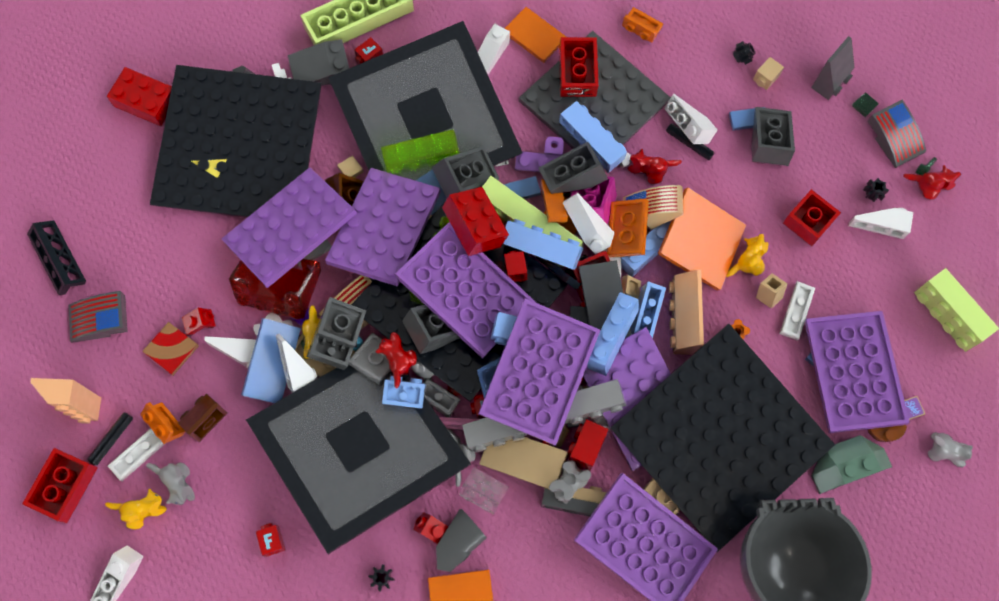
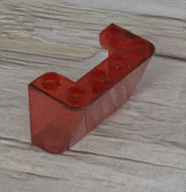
[229,258,321,320]

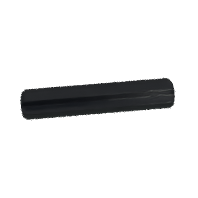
[666,123,715,160]
[87,412,133,466]

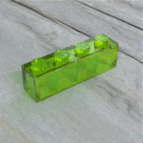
[381,129,460,174]

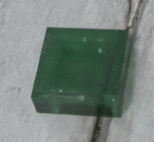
[852,92,879,117]

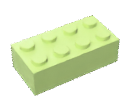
[914,268,999,352]

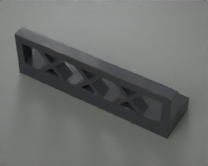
[27,220,86,295]

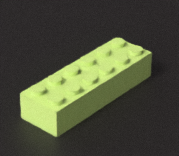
[300,0,414,45]
[482,176,583,267]

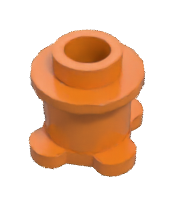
[731,319,750,339]

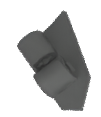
[436,509,487,572]

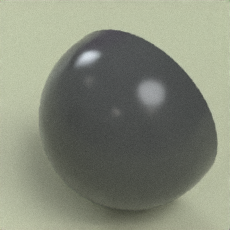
[740,498,872,601]

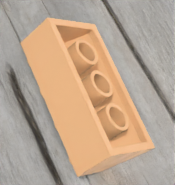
[668,270,704,355]
[30,378,101,424]

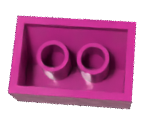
[567,177,617,224]

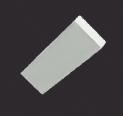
[779,281,815,340]
[108,429,165,481]

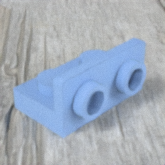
[382,376,426,408]

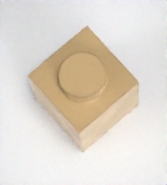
[753,57,784,90]
[756,273,787,308]

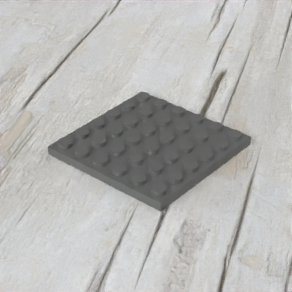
[519,31,671,149]

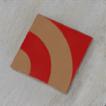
[142,322,199,376]

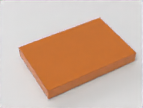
[504,7,567,63]
[607,198,649,258]
[428,570,493,601]

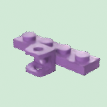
[515,137,564,173]

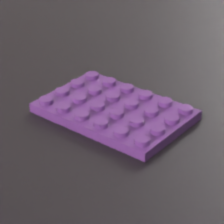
[222,167,357,288]
[325,168,441,286]
[395,222,536,358]
[478,298,600,445]
[804,311,910,433]
[583,327,671,471]
[573,473,718,601]

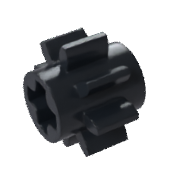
[733,41,756,65]
[863,178,889,202]
[368,564,395,592]

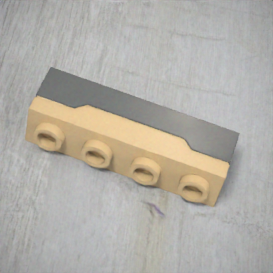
[541,486,607,517]

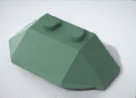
[811,435,892,494]

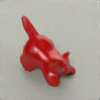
[628,149,682,184]
[903,165,961,200]
[376,332,417,388]

